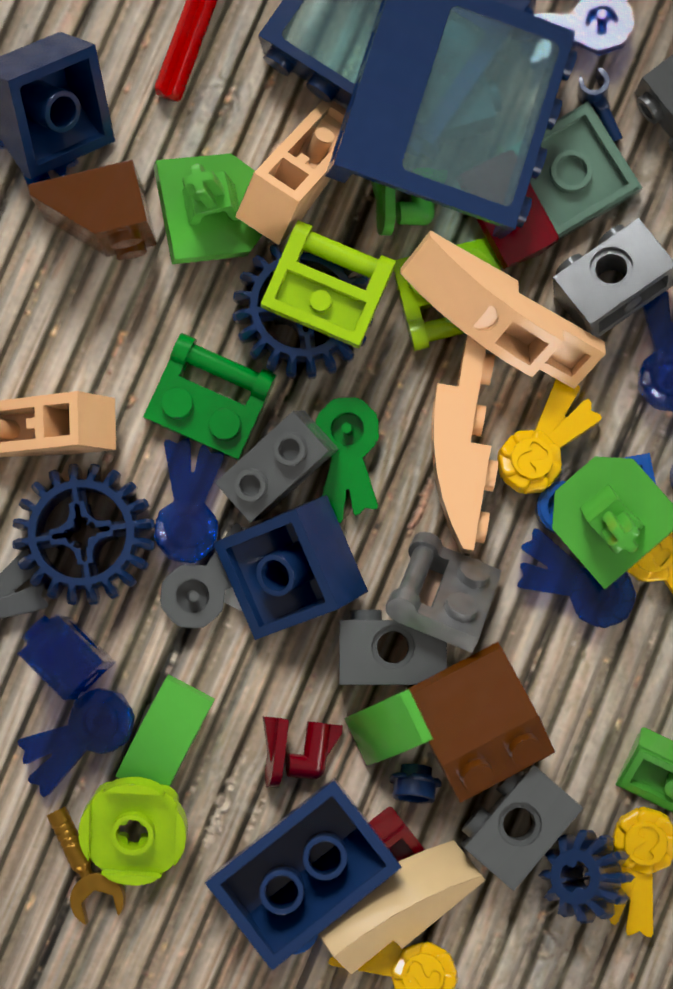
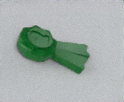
[316,397,379,523]

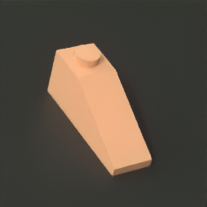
[235,100,346,245]
[0,391,116,457]

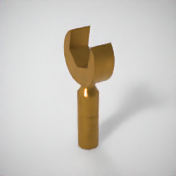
[47,806,126,925]

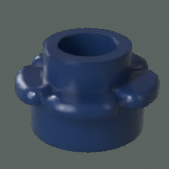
[390,764,442,804]

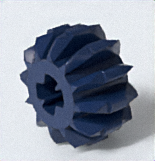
[538,830,635,924]

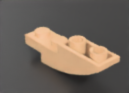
[400,230,606,389]
[431,335,498,554]

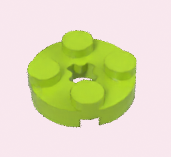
[78,777,188,886]

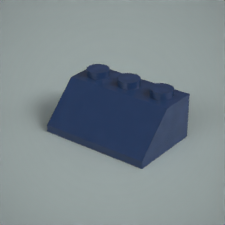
[205,777,402,971]

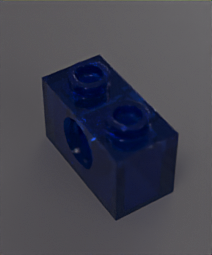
[18,614,115,701]

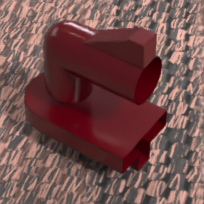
[262,716,343,788]

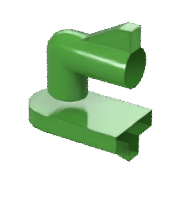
[371,168,447,236]

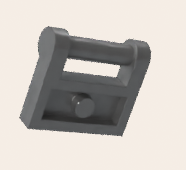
[386,532,502,653]

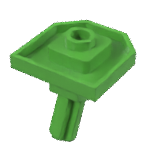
[153,153,263,264]
[552,456,673,589]

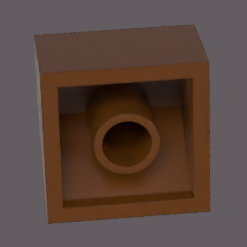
[27,160,157,260]
[408,641,555,803]

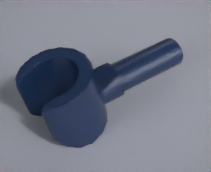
[577,68,623,143]

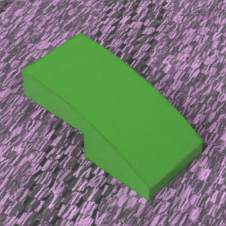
[115,675,215,787]
[344,689,433,766]

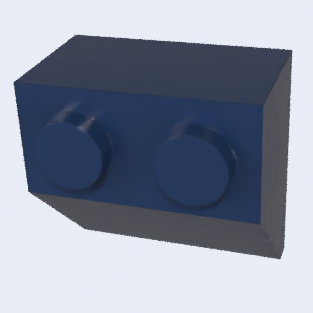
[0,32,115,179]
[213,494,368,640]

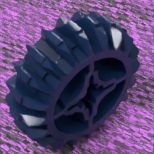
[233,244,373,380]
[12,463,156,605]

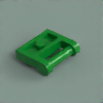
[143,333,277,461]

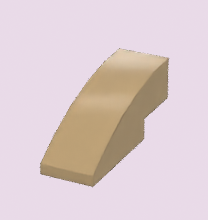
[318,840,486,975]

